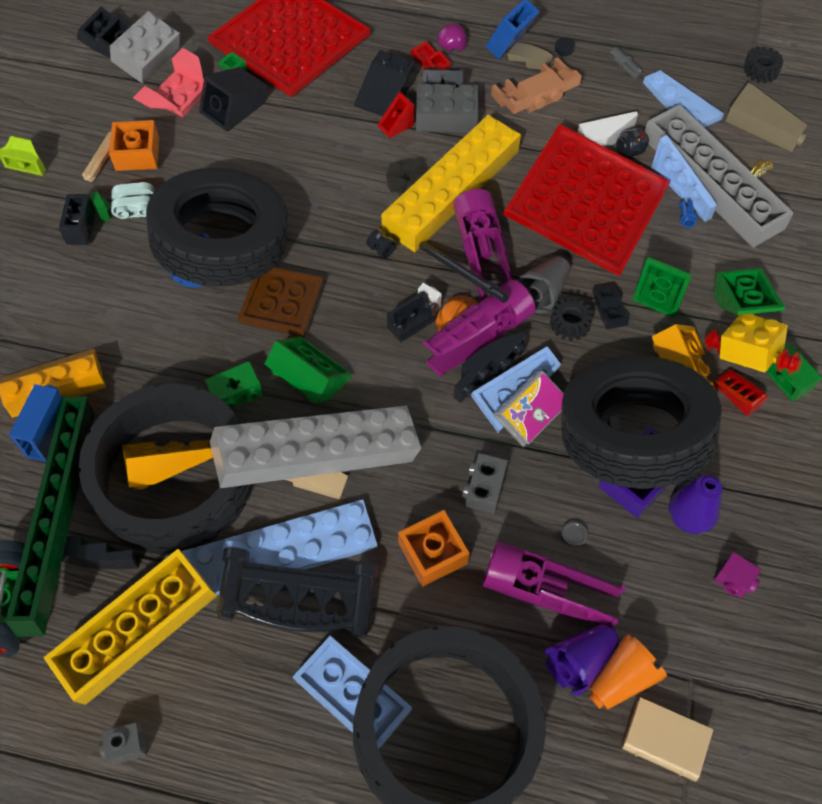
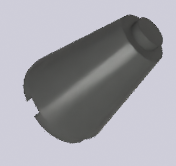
[517,256,570,313]

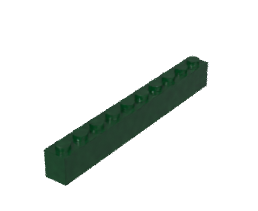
[6,396,95,637]

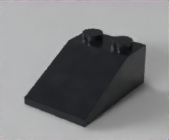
[354,50,416,116]

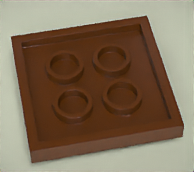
[238,267,324,337]

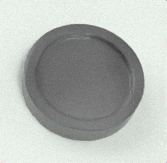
[561,522,588,547]

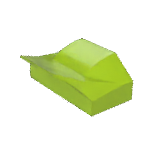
[0,136,46,176]

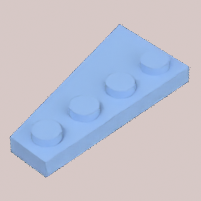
[643,70,724,127]
[651,135,717,222]

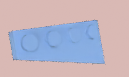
[471,347,561,433]

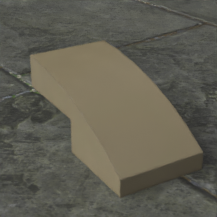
[507,42,553,69]

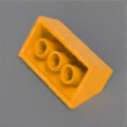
[0,348,106,418]

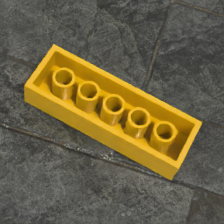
[43,549,217,705]

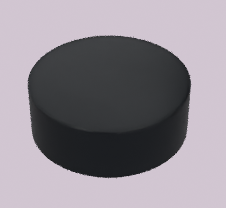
[554,38,575,56]

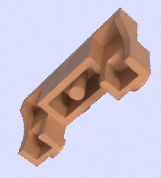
[491,57,581,114]

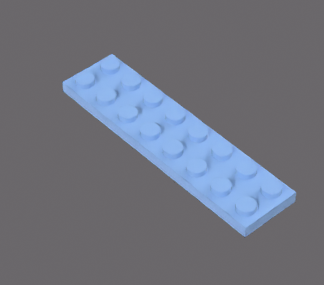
[164,500,378,595]

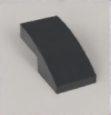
[592,284,629,330]

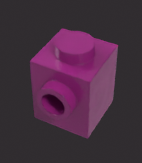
[714,552,761,598]

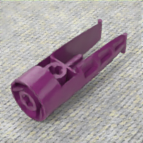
[453,189,512,303]
[423,280,535,377]
[482,540,626,627]

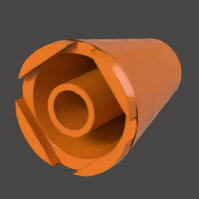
[589,633,667,710]

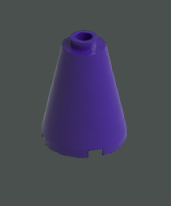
[668,475,722,534]
[544,624,619,696]

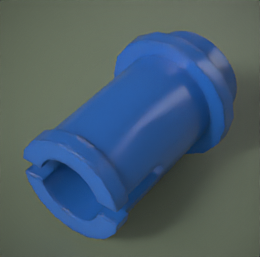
[679,200,697,228]

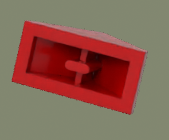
[377,92,414,138]

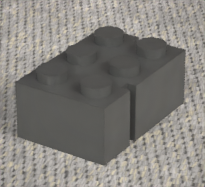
[416,84,478,132]

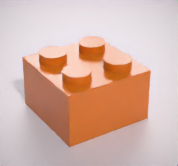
[109,120,159,171]
[398,510,470,587]

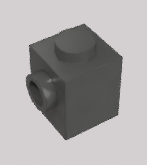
[99,722,147,765]

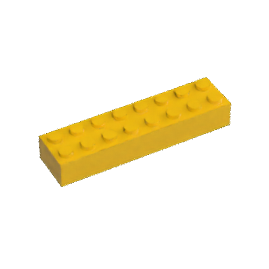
[381,115,521,252]

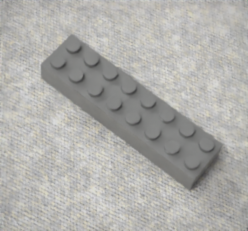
[644,104,794,248]
[210,406,421,488]

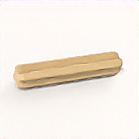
[82,132,111,182]

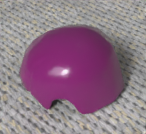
[437,23,468,52]

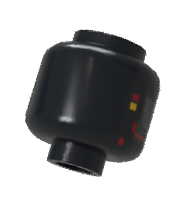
[616,128,649,158]

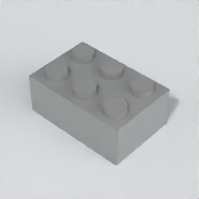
[110,11,180,84]

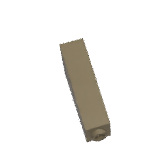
[725,83,807,152]

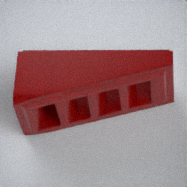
[713,369,768,416]

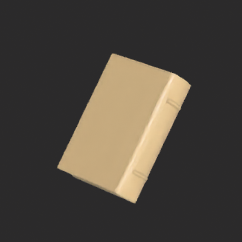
[621,697,713,782]

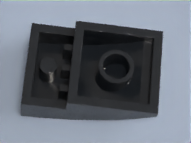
[77,6,133,58]

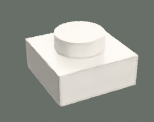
[418,283,442,312]

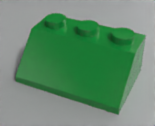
[265,337,353,403]

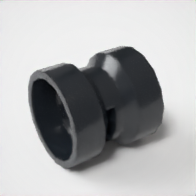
[366,228,397,259]

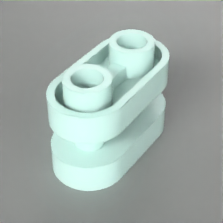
[111,182,155,219]

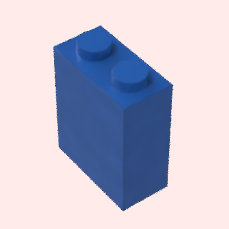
[485,0,540,60]
[9,384,63,462]

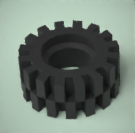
[744,47,784,84]
[550,297,593,341]

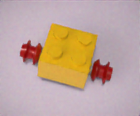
[705,314,802,375]

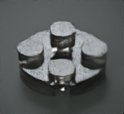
[386,159,427,196]

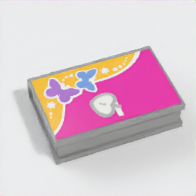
[494,370,564,447]

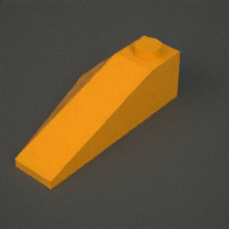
[652,324,715,389]
[122,440,213,489]

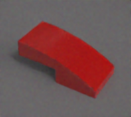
[411,41,451,68]

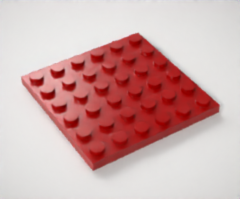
[207,0,370,97]
[503,124,671,276]

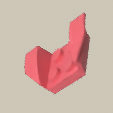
[133,48,204,117]

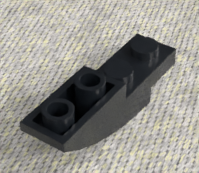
[454,332,527,403]

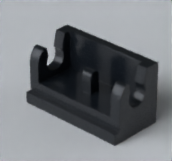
[387,291,437,343]

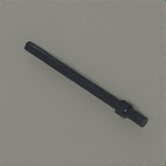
[419,241,509,303]

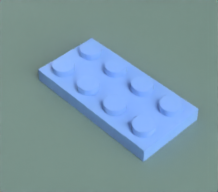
[293,636,412,749]

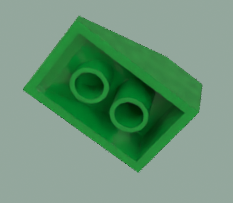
[632,257,692,318]
[713,268,785,315]

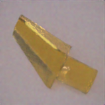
[750,160,773,178]

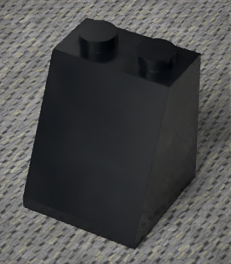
[199,67,267,132]

